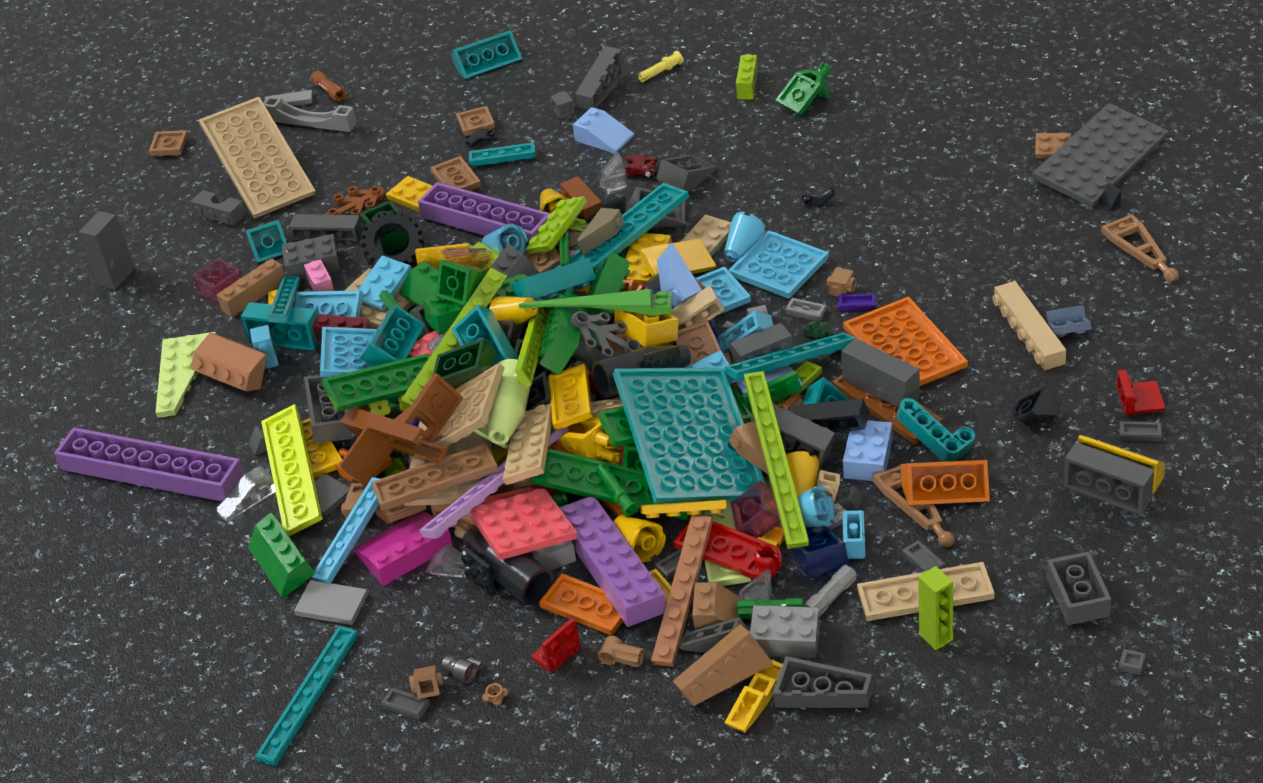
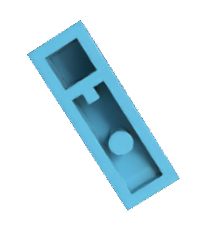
[717,311,773,353]

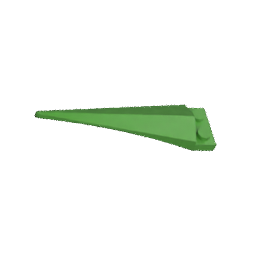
[518,289,673,316]

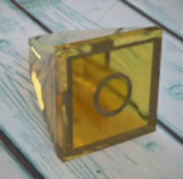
[441,248,494,270]

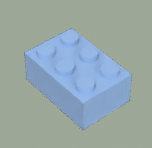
[843,420,893,481]

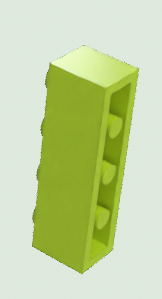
[918,566,953,650]

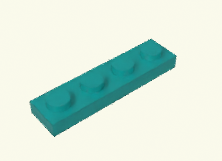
[469,142,536,167]

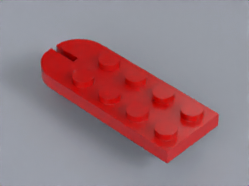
[674,515,782,580]

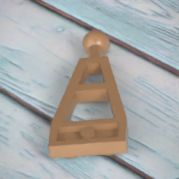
[1101,214,1179,282]
[872,466,955,548]

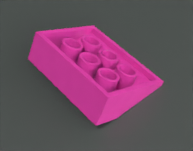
[353,511,453,586]

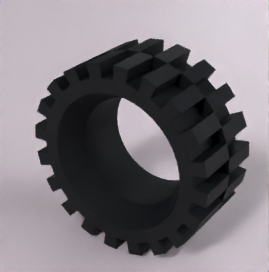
[361,210,425,269]

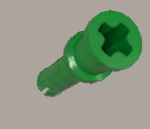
[596,463,640,517]

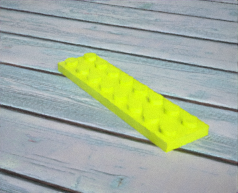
[261,404,323,536]

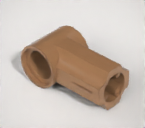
[598,636,645,667]

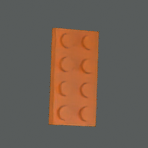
[539,574,623,636]

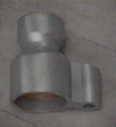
[441,655,484,683]

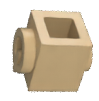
[816,470,840,505]

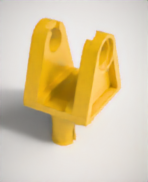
[560,417,620,464]

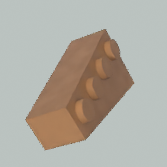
[673,624,773,706]

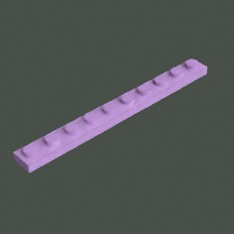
[419,423,568,539]

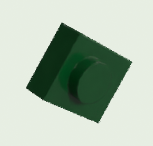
[802,320,833,340]

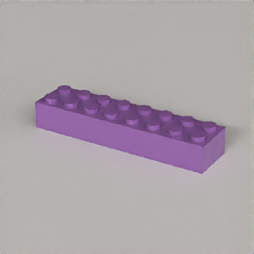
[418,182,550,248]
[560,497,666,627]

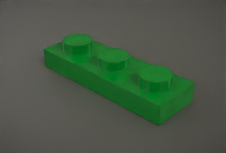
[741,371,803,413]

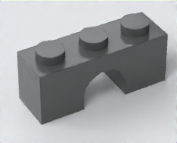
[191,190,246,226]

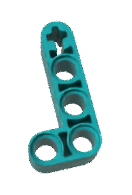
[897,398,975,462]

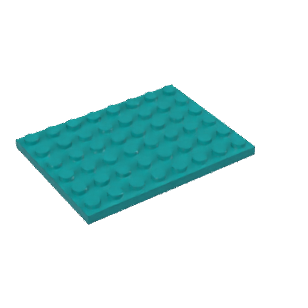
[613,368,769,503]

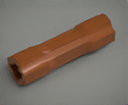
[311,70,346,102]

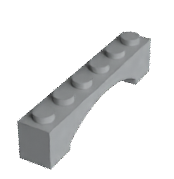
[263,96,357,132]

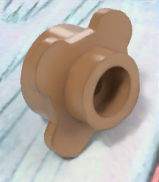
[482,683,508,706]

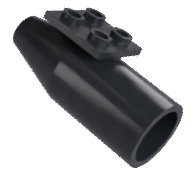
[592,345,691,398]
[460,527,554,605]

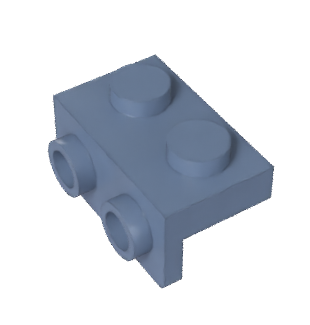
[1046,305,1091,337]

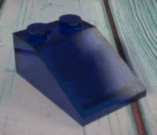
[791,527,849,578]

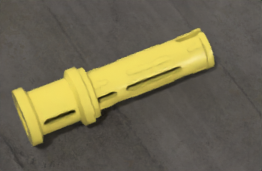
[638,51,683,82]

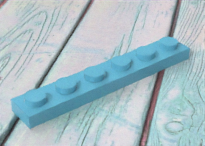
[312,477,379,583]

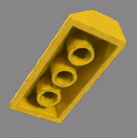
[1078,435,1165,493]

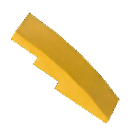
[724,659,783,732]

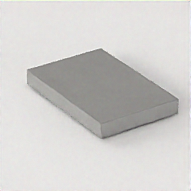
[294,580,368,625]

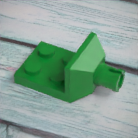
[775,62,832,116]

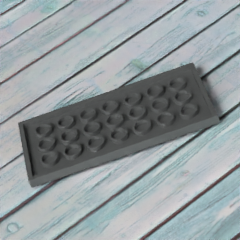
[1032,103,1168,208]

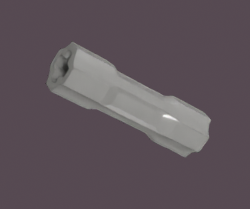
[803,565,857,617]

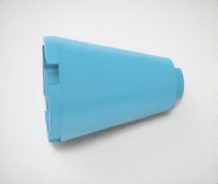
[724,212,766,262]
[482,224,528,254]
[774,486,834,527]

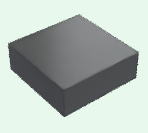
[1118,649,1146,676]

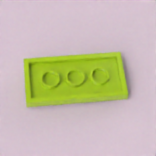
[526,196,588,254]

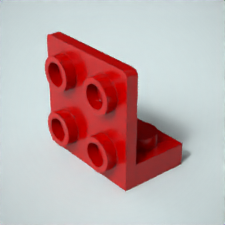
[1116,370,1165,415]
[531,618,581,674]

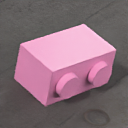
[304,259,334,292]

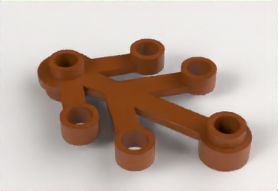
[327,186,385,218]

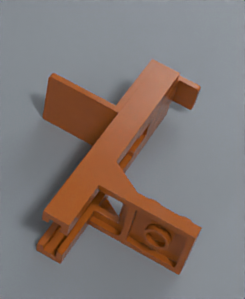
[339,373,463,487]

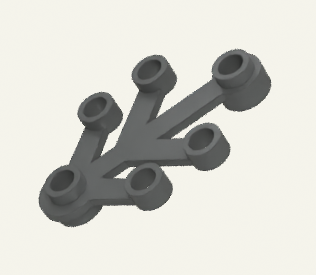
[571,311,641,358]

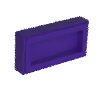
[838,294,876,312]

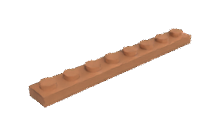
[651,515,713,667]

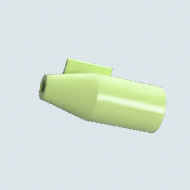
[474,359,531,449]

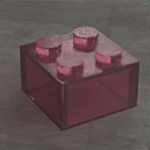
[192,257,243,305]
[731,480,781,539]

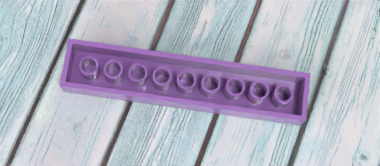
[54,427,245,502]

